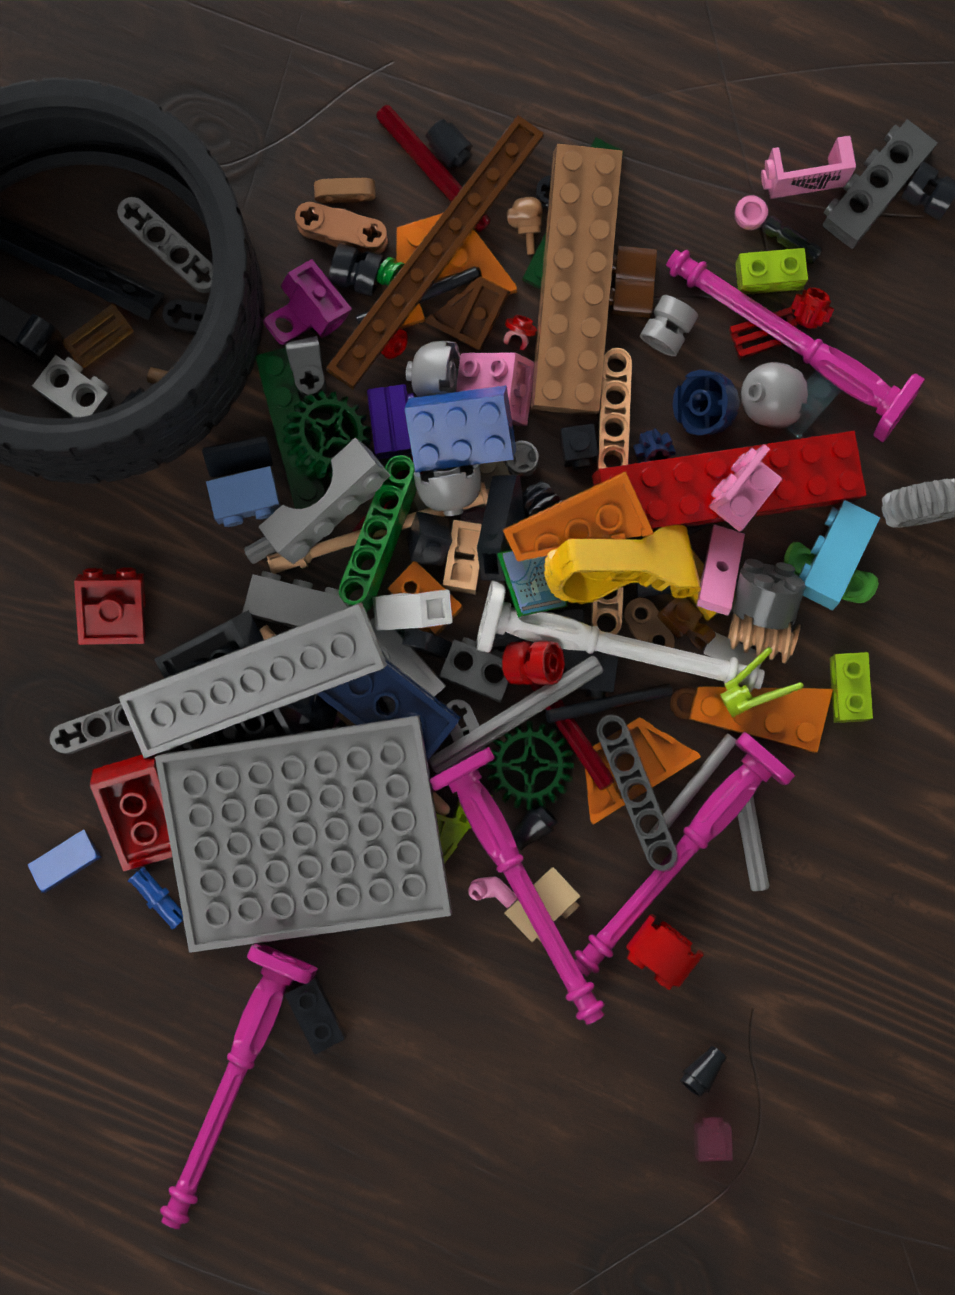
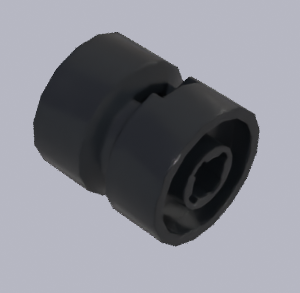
[901,161,955,221]
[329,243,384,296]

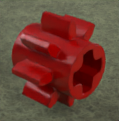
[791,288,834,329]

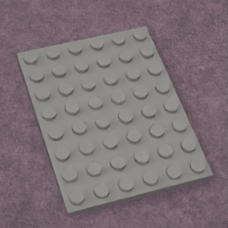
[155,715,452,953]

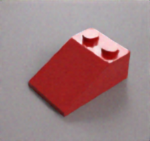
[90,754,172,872]

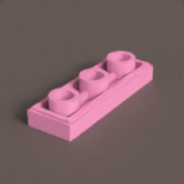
[696,524,745,616]

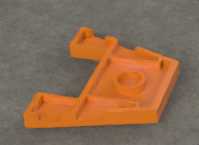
[396,213,517,329]

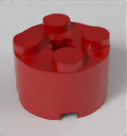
[626,914,704,990]

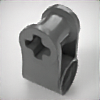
[285,336,326,400]

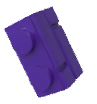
[367,385,414,459]

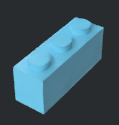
[799,500,880,611]

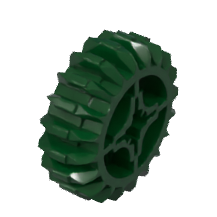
[283,391,371,479]
[485,721,574,811]

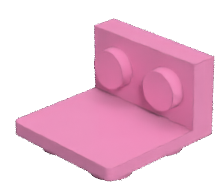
[456,353,534,426]
[709,444,782,532]

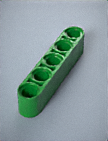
[339,455,417,612]

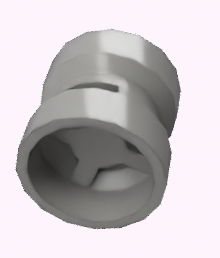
[506,441,539,478]

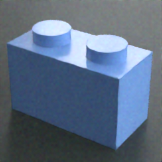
[206,466,281,527]

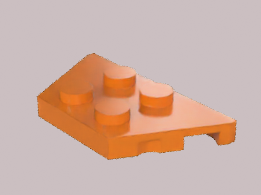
[585,717,701,825]

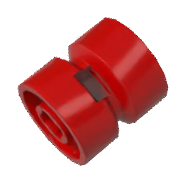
[502,641,565,685]

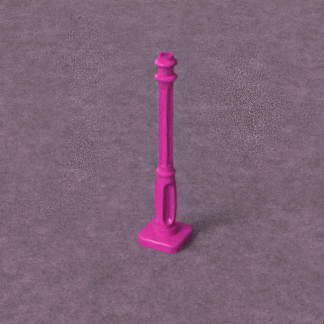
[666,250,925,443]
[574,732,795,977]
[429,747,604,1025]
[160,943,318,1229]

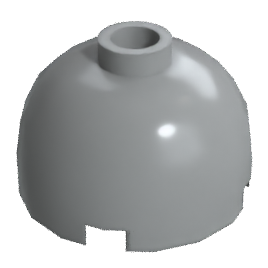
[406,341,460,397]
[741,362,808,429]
[414,464,481,516]

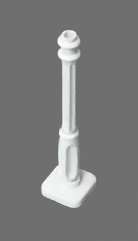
[476,580,764,692]

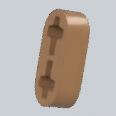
[314,178,376,203]

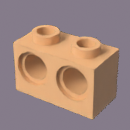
[443,520,482,595]

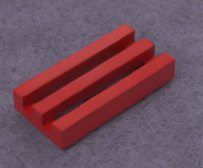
[729,307,797,359]

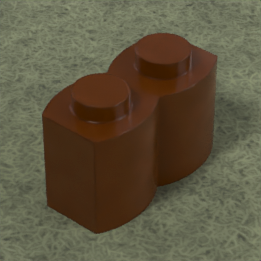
[609,246,657,318]

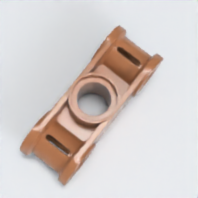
[295,202,388,254]

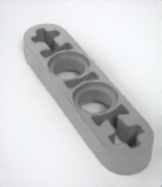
[117,197,213,293]
[50,702,132,754]

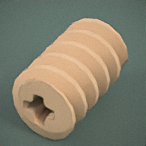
[728,613,801,664]

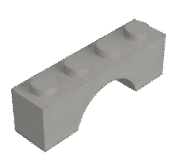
[259,438,391,564]

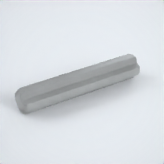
[738,796,769,891]

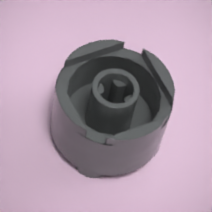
[731,559,806,629]

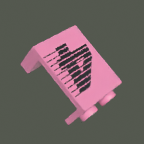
[761,136,856,199]

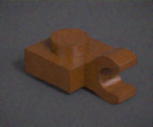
[656,597,716,650]

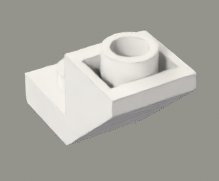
[372,590,453,630]

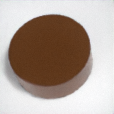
[670,686,696,720]

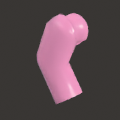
[468,876,518,909]

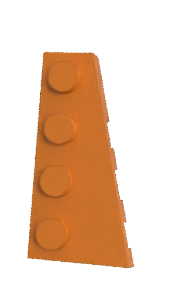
[503,472,654,562]
[689,687,833,753]

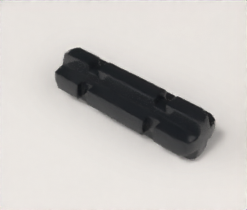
[762,216,822,264]

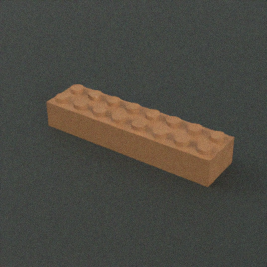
[530,144,622,416]

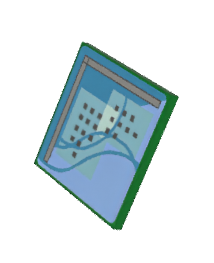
[497,550,567,617]

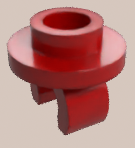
[504,315,537,350]
[381,328,408,359]

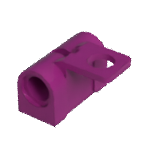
[263,259,352,345]

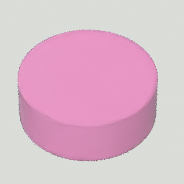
[735,196,768,230]

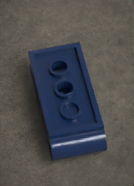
[316,657,461,761]

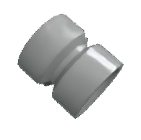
[640,295,699,356]

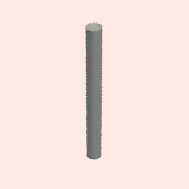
[648,733,736,834]

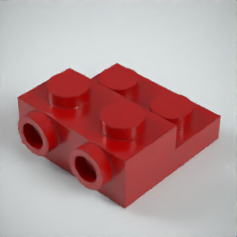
[74,567,146,645]

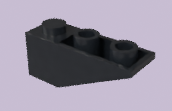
[477,475,525,581]

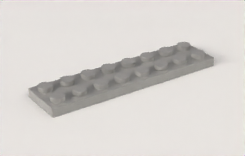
[118,602,387,758]

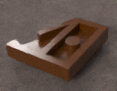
[425,277,510,350]

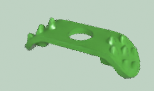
[784,542,879,603]

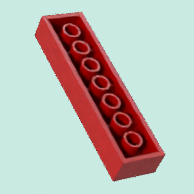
[592,431,866,532]

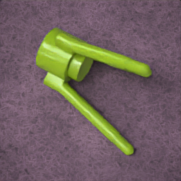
[720,647,804,718]

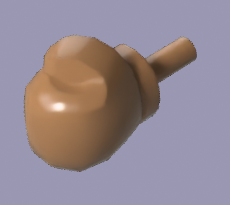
[507,197,542,255]

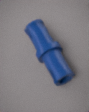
[128,866,183,930]

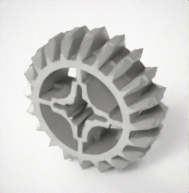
[881,478,955,528]

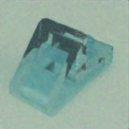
[786,371,842,438]

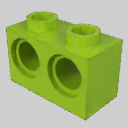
[735,248,808,295]
[829,652,873,723]

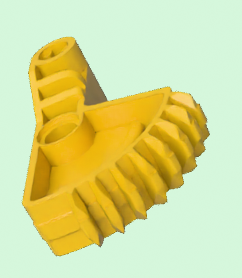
[544,525,701,605]

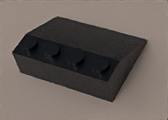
[154,610,307,748]

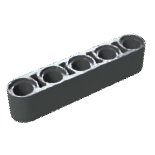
[597,715,679,872]

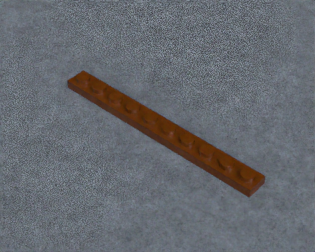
[326,115,544,390]

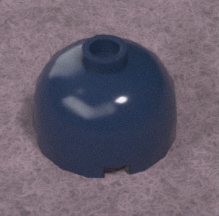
[672,370,740,436]

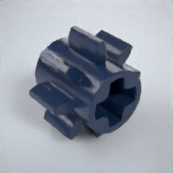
[633,428,676,463]

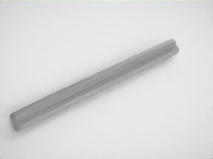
[429,656,603,774]

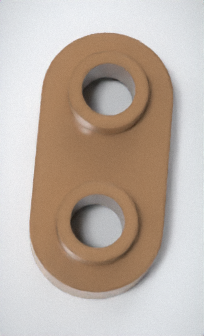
[624,598,675,648]

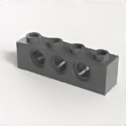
[822,119,938,249]

